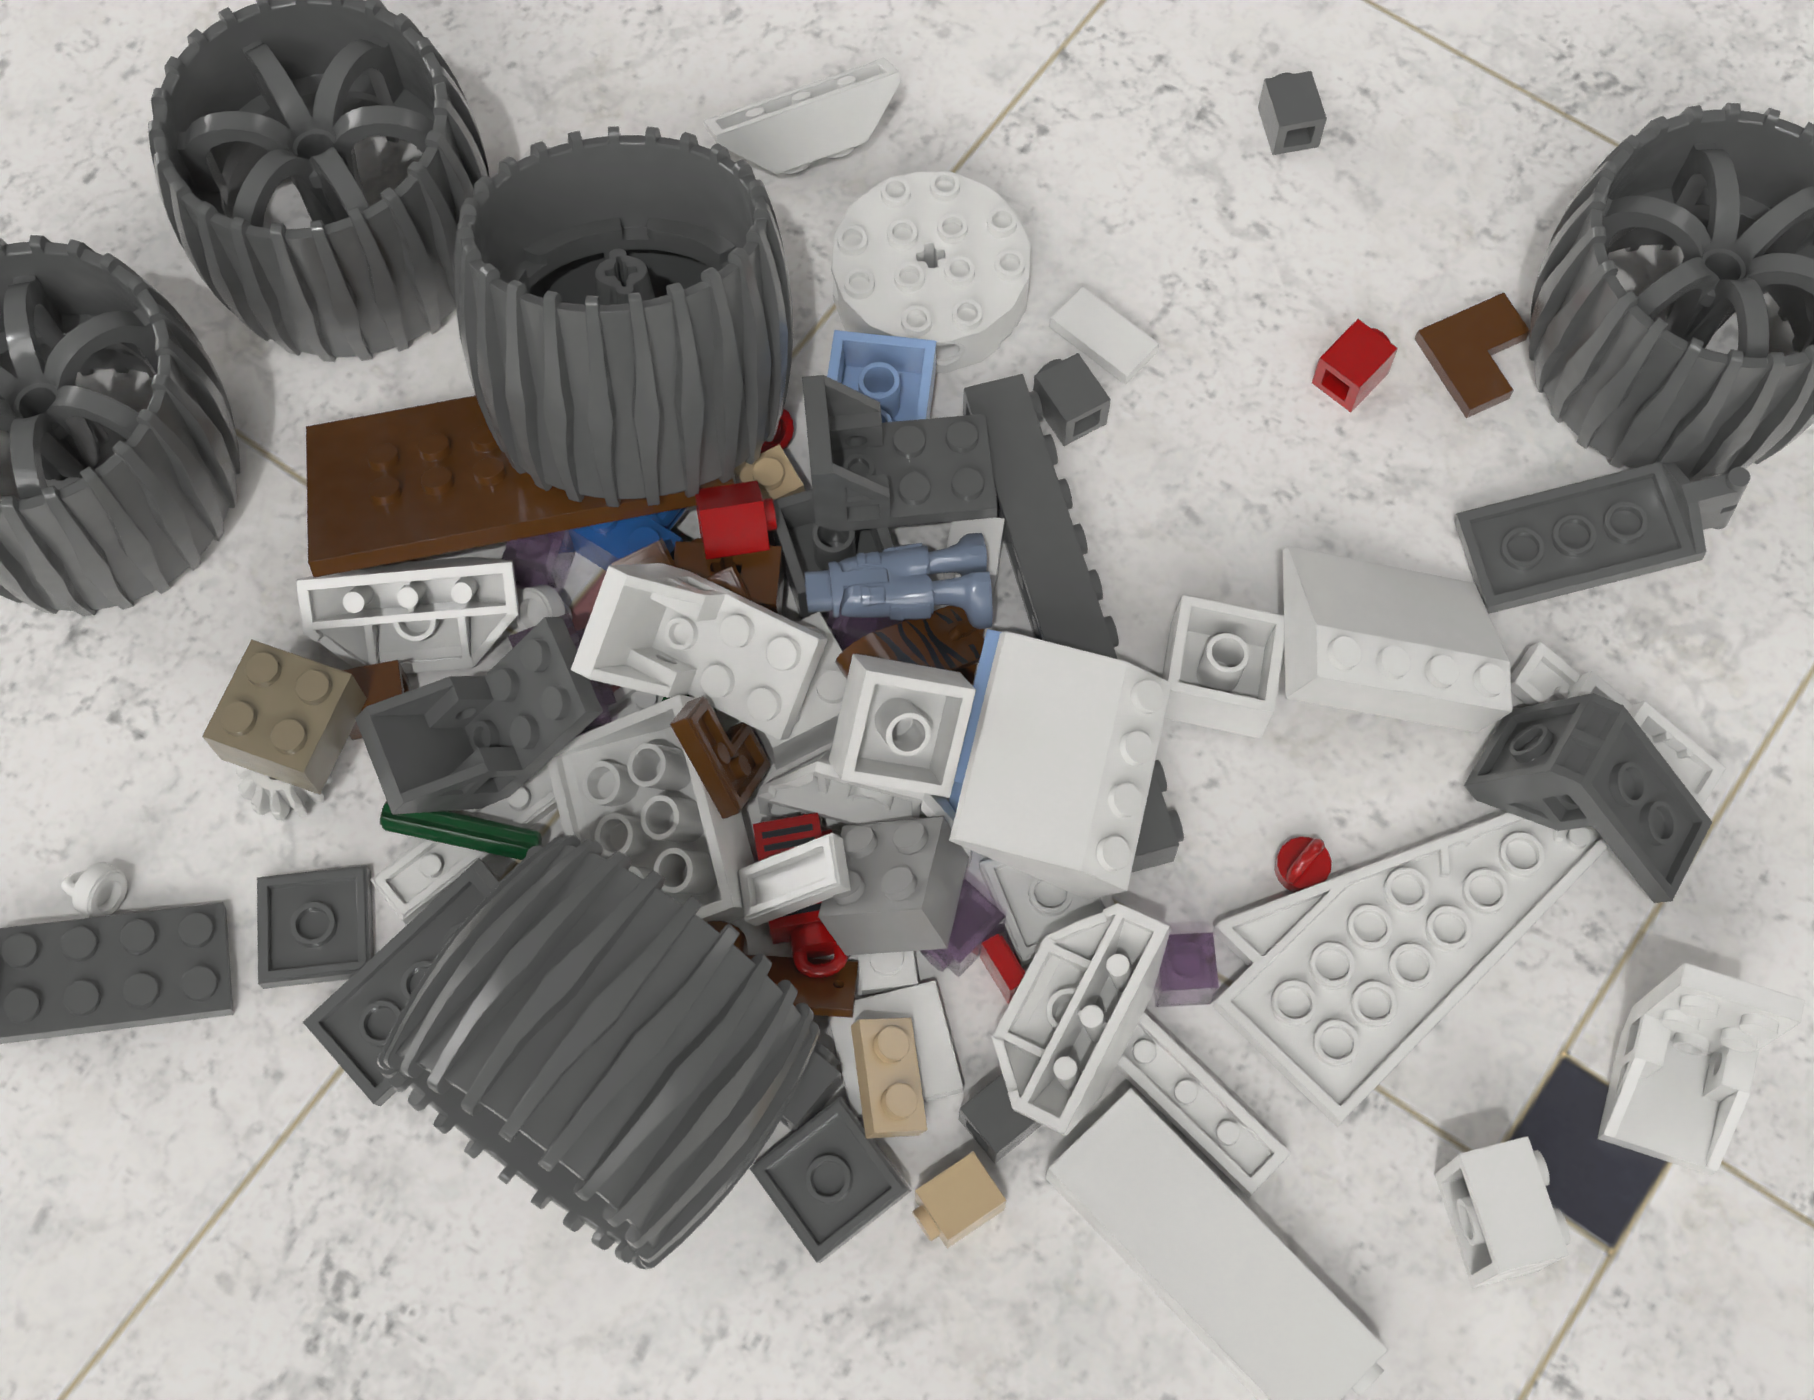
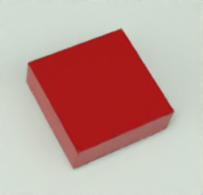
[980,934,1025,1004]

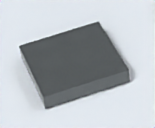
[257,865,374,989]
[750,1097,912,1263]

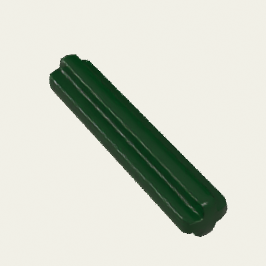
[380,801,542,860]

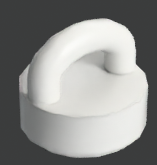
[515,585,573,635]
[62,862,127,918]

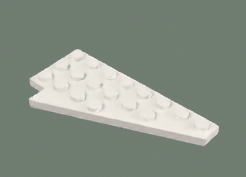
[1212,813,1609,1127]

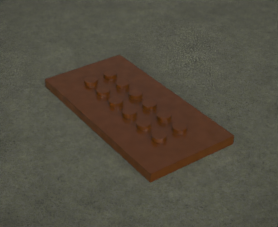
[306,395,734,578]

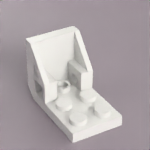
[571,563,828,740]
[1597,962,1805,1175]

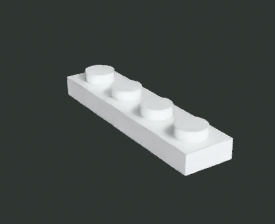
[1116,1012,1291,1198]

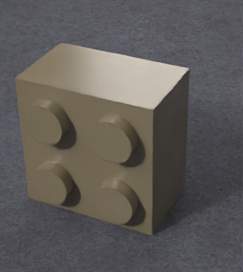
[202,639,367,795]

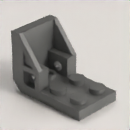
[802,375,997,532]
[355,617,603,815]
[1464,693,1712,903]

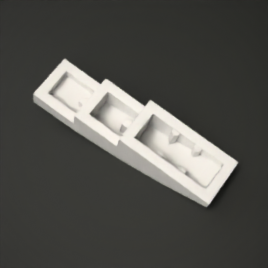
[1510,642,1726,807]

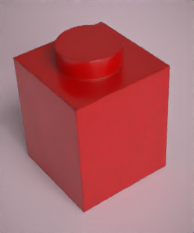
[1312,319,1398,413]
[695,480,777,560]

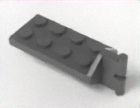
[1454,462,1750,614]
[303,845,543,1106]
[0,902,234,1044]

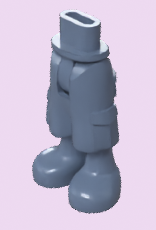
[804,533,993,629]

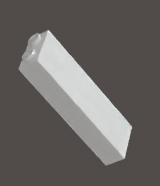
[1045,1088,1388,1400]

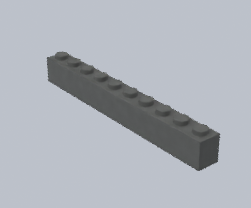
[963,374,1184,873]

